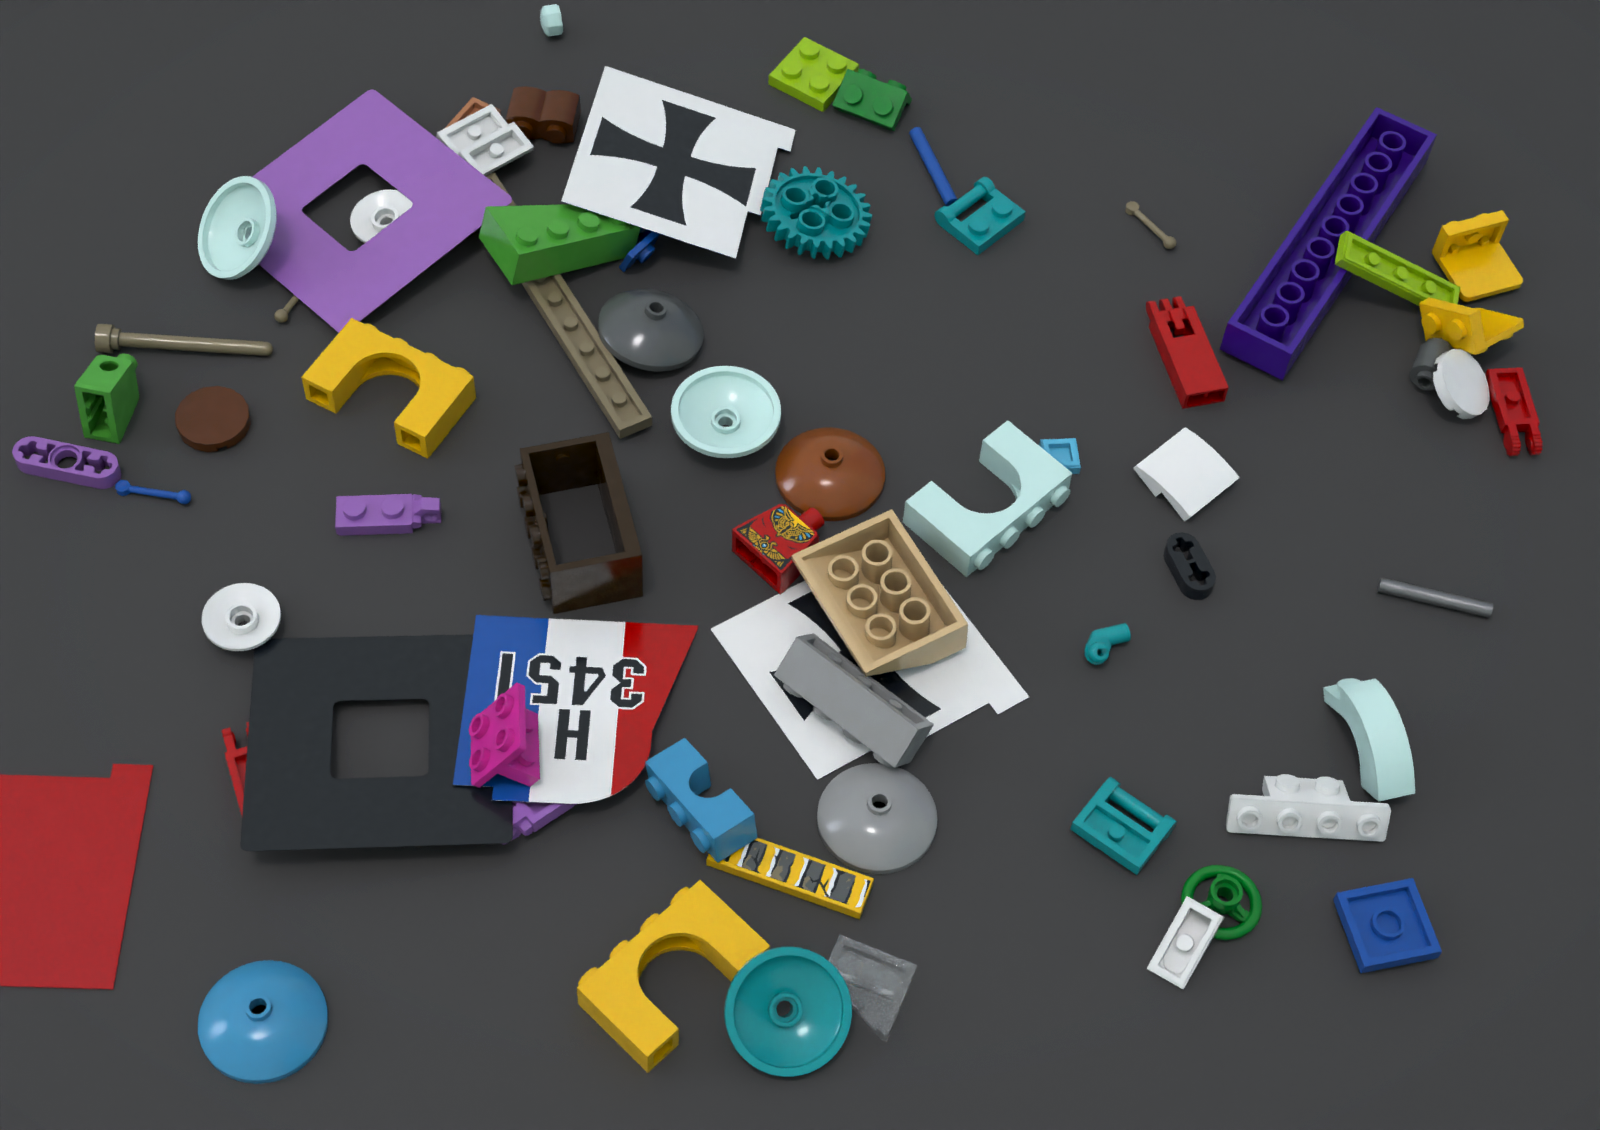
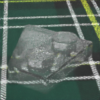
[828,935,917,1042]

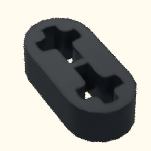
[1163,532,1216,600]

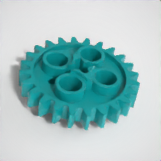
[760,166,872,259]

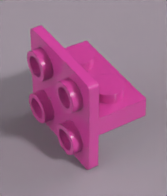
[469,683,540,788]

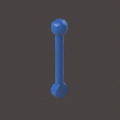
[115,480,191,505]

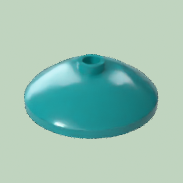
[724,946,852,1077]

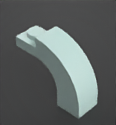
[1323,678,1415,802]

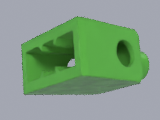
[74,353,139,444]

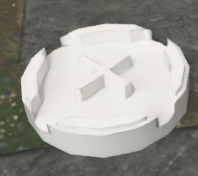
[1433,349,1490,419]

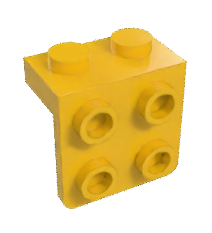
[1431,210,1523,302]
[1419,297,1524,355]

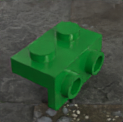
[832,68,912,131]

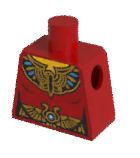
[732,504,825,595]

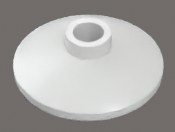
[350,190,413,243]
[202,583,281,651]

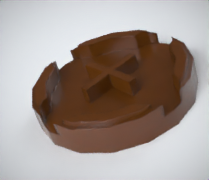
[175,386,251,452]

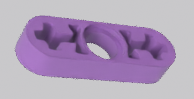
[12,436,122,489]

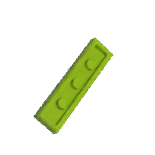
[1335,231,1460,306]

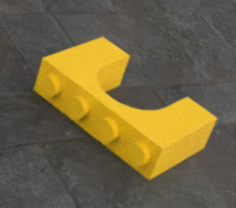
[301,318,476,459]
[577,880,770,1073]

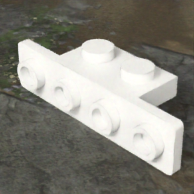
[1226,774,1391,842]

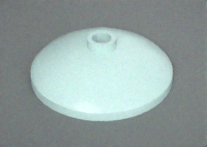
[198,176,277,280]
[671,366,781,458]

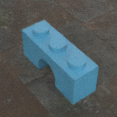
[645,738,758,863]

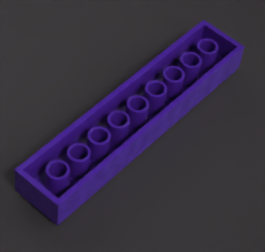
[1220,107,1437,381]

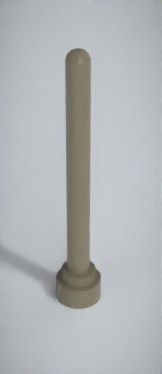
[95,324,273,356]

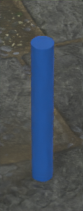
[909,127,958,206]

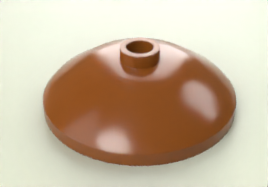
[775,427,885,521]

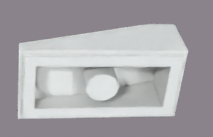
[1147,896,1225,990]

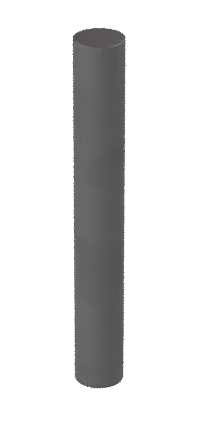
[1377,578,1493,618]

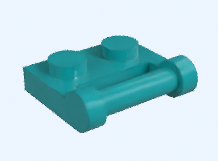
[934,177,1026,255]
[1070,776,1177,875]

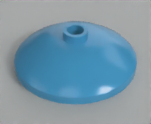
[198,960,328,1084]

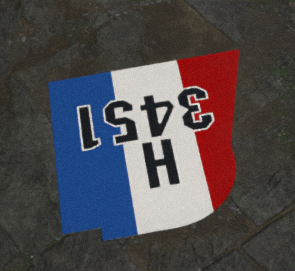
[453,615,698,804]

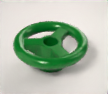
[1181,865,1262,940]

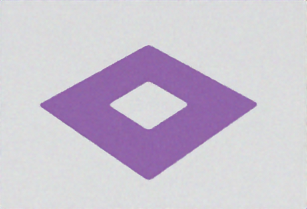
[252,89,512,333]

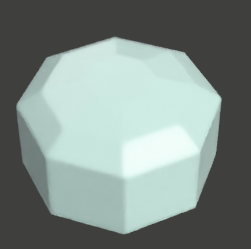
[540,4,563,37]

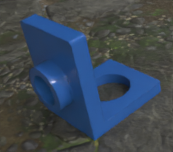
[619,228,661,272]

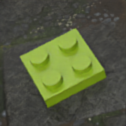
[768,37,859,112]

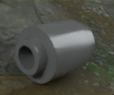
[1409,338,1452,390]

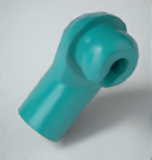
[1084,623,1131,665]

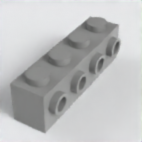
[774,633,934,768]

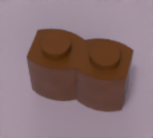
[506,86,581,144]

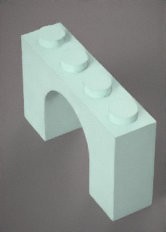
[903,420,1072,577]

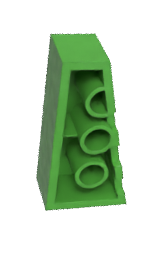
[479,204,641,285]

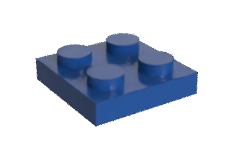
[1333,878,1442,973]

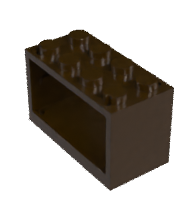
[514,432,643,614]

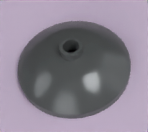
[597,288,704,372]

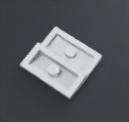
[436,104,534,176]
[1133,427,1240,521]

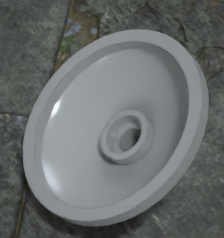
[817,763,937,874]

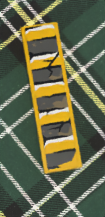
[706,838,874,919]

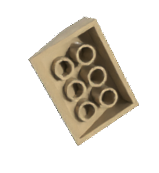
[791,509,968,677]

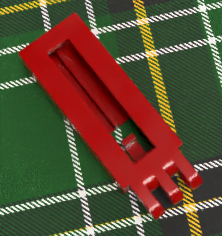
[1146,296,1229,409]

